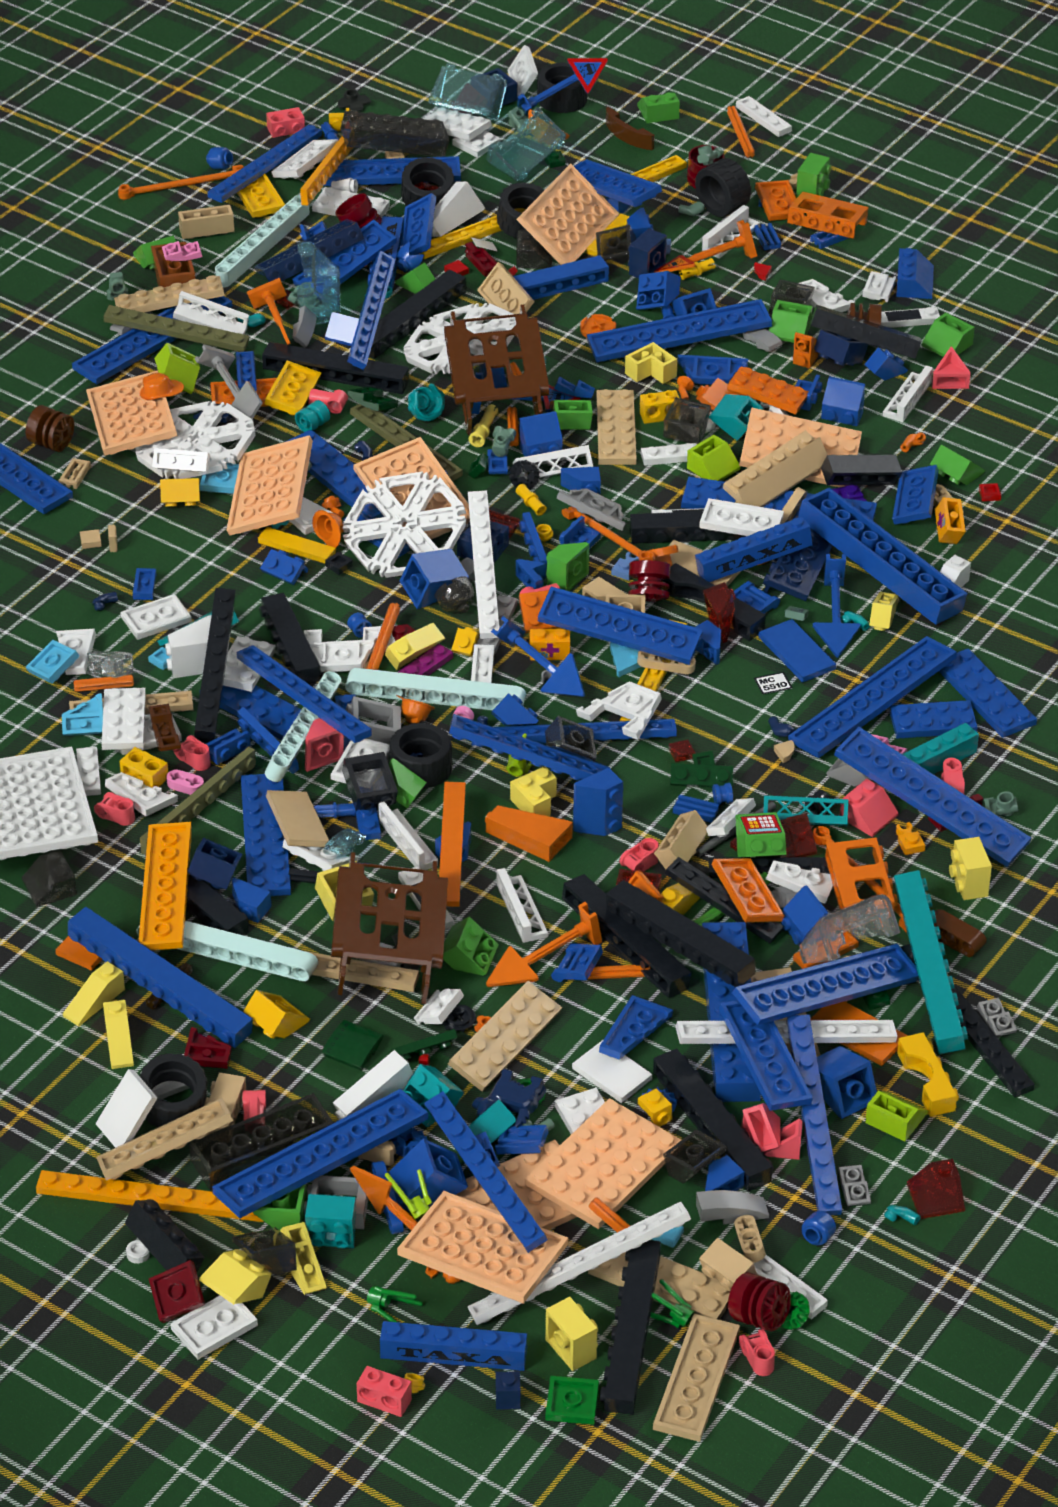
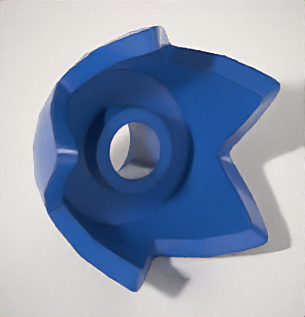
[396,242,424,273]

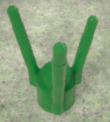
[650,1279,695,1328]
[367,1285,423,1322]

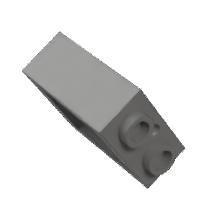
[346,696,401,744]
[304,1175,369,1230]

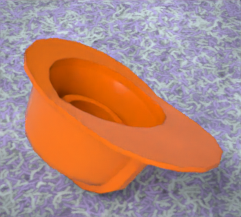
[140,373,184,400]
[312,510,344,548]
[396,695,435,724]

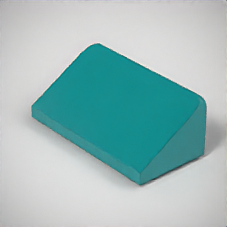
[468,1100,516,1143]

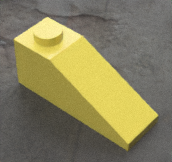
[869,592,899,631]
[385,623,445,670]
[63,961,125,1026]
[103,1000,134,1069]
[275,1222,327,1295]

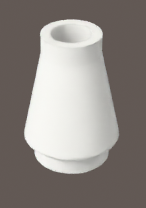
[331,178,358,193]

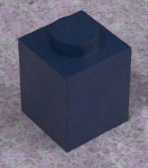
[495,1371,521,1410]

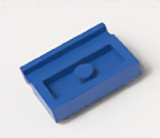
[495,1125,548,1154]

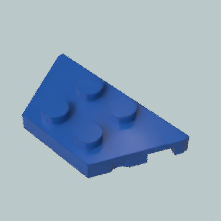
[677,355,748,385]

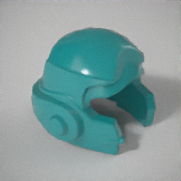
[408,383,445,421]

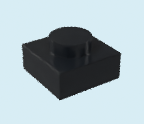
[325,552,353,575]

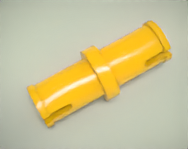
[679,258,715,280]
[515,484,547,516]

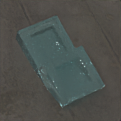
[324,828,366,856]

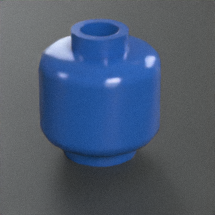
[206,147,233,169]
[801,1211,836,1246]

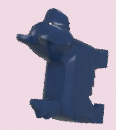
[472,1069,547,1128]

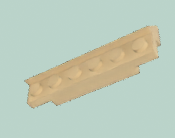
[723,430,827,507]

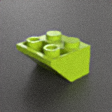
[154,343,200,394]
[687,435,740,481]
[865,1090,928,1142]

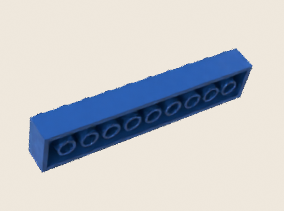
[798,488,968,625]
[702,922,761,1102]

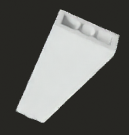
[432,182,485,237]
[333,1050,413,1120]

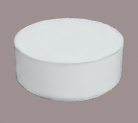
[126,1240,150,1263]

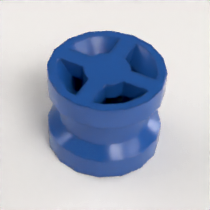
[347,612,372,638]
[712,783,733,805]

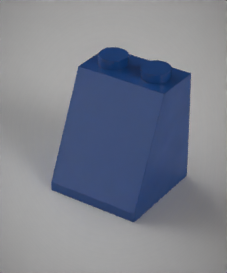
[399,548,469,609]
[817,1046,877,1119]
[388,1138,468,1212]

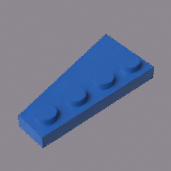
[237,707,299,774]
[599,995,673,1060]

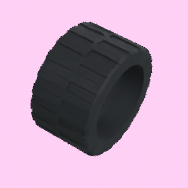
[537,63,587,113]
[401,157,454,206]
[695,158,751,217]
[497,182,544,240]
[390,723,452,789]
[139,1053,207,1128]

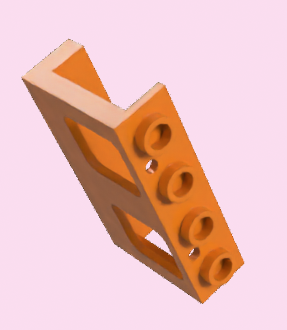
[787,192,869,238]
[825,837,898,922]

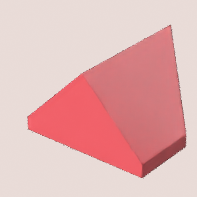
[932,346,970,389]
[741,1103,780,1152]
[764,1118,803,1160]

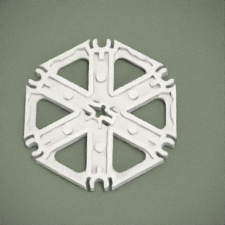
[403,303,516,374]
[135,401,256,479]
[343,471,466,578]

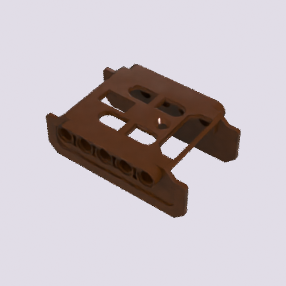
[444,304,549,435]
[331,852,448,1004]

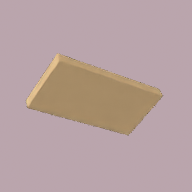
[477,262,535,314]
[669,540,741,590]
[266,790,329,847]

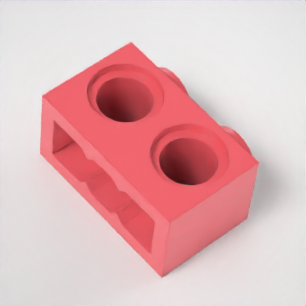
[266,107,305,138]
[357,1366,412,1417]

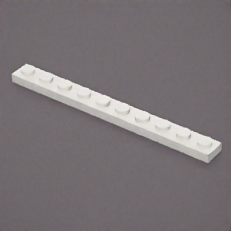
[468,491,499,639]
[676,1020,898,1044]
[467,1202,691,1325]

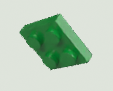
[545,1376,599,1425]

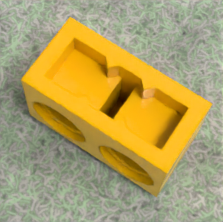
[640,390,681,424]
[119,747,168,788]

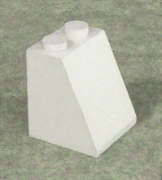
[165,615,211,678]

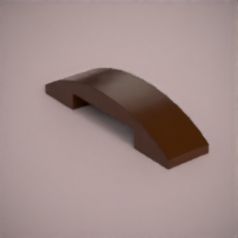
[606,107,654,150]
[148,703,181,752]

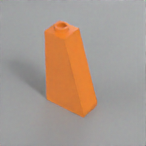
[485,805,573,862]

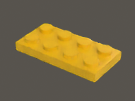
[237,174,285,218]
[264,360,321,415]

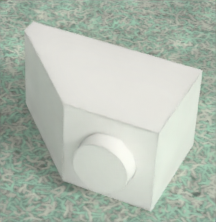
[940,555,971,588]

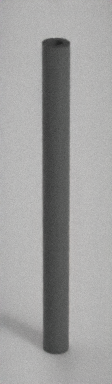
[695,801,776,857]

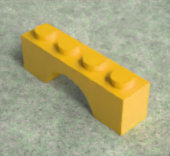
[897,1032,959,1117]

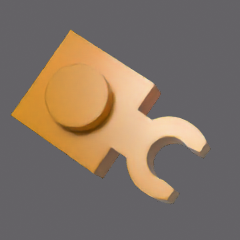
[896,822,925,855]

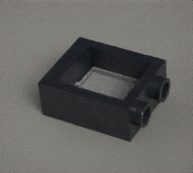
[342,752,398,811]

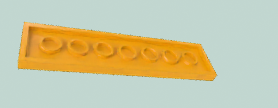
[138,822,192,950]

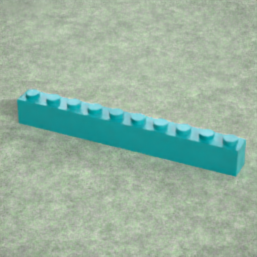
[894,870,968,1054]

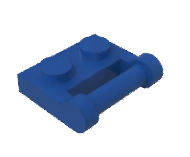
[730,581,780,614]
[551,944,603,982]

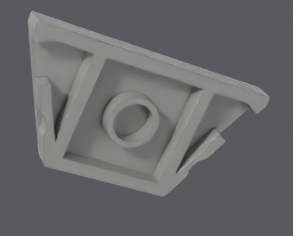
[556,488,626,531]

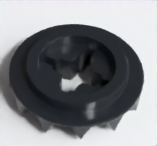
[509,460,540,489]
[441,1004,476,1033]

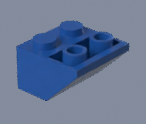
[636,271,681,310]

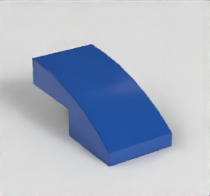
[554,376,595,398]
[487,449,508,474]

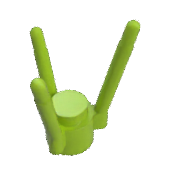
[506,733,533,777]
[385,1169,433,1220]

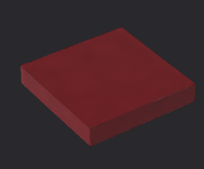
[149,1260,205,1323]

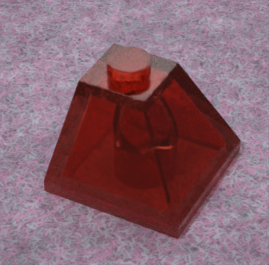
[703,582,736,643]
[906,1159,965,1219]

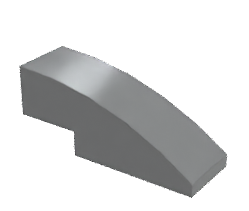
[696,1190,769,1225]

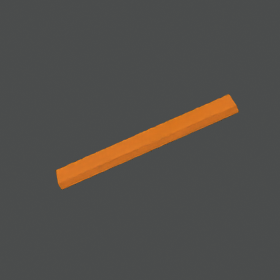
[439,782,466,907]

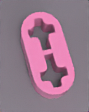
[167,770,204,795]

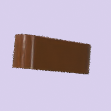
[934,909,987,957]

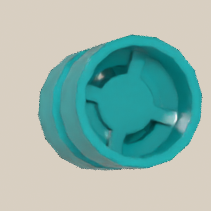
[295,400,330,432]

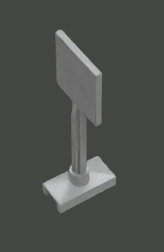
[195,344,263,422]

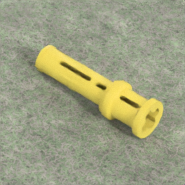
[469,404,498,447]

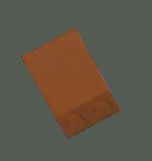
[151,242,195,287]

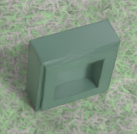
[785,606,809,621]

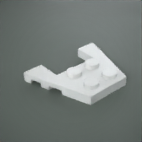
[304,626,381,672]
[576,681,662,740]

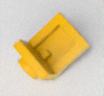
[329,108,353,131]
[451,627,479,657]
[638,1088,672,1127]

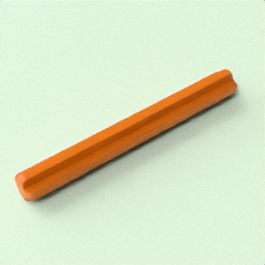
[727,106,755,158]
[366,603,400,670]

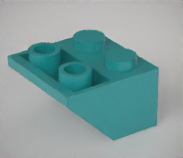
[708,394,763,441]
[403,1064,464,1127]
[305,1194,356,1248]

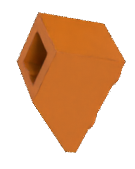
[793,332,818,368]

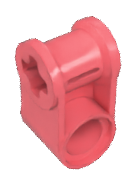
[173,735,211,771]
[941,758,965,794]
[94,792,135,826]
[619,838,659,875]
[739,1329,775,1376]

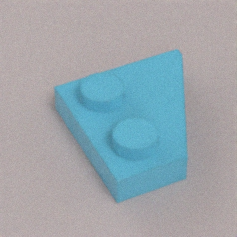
[610,643,641,677]
[62,693,103,736]

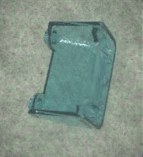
[428,63,507,120]
[486,107,566,181]
[297,242,340,324]

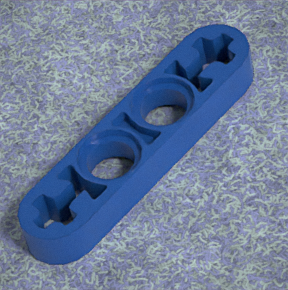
[372,1161,404,1235]

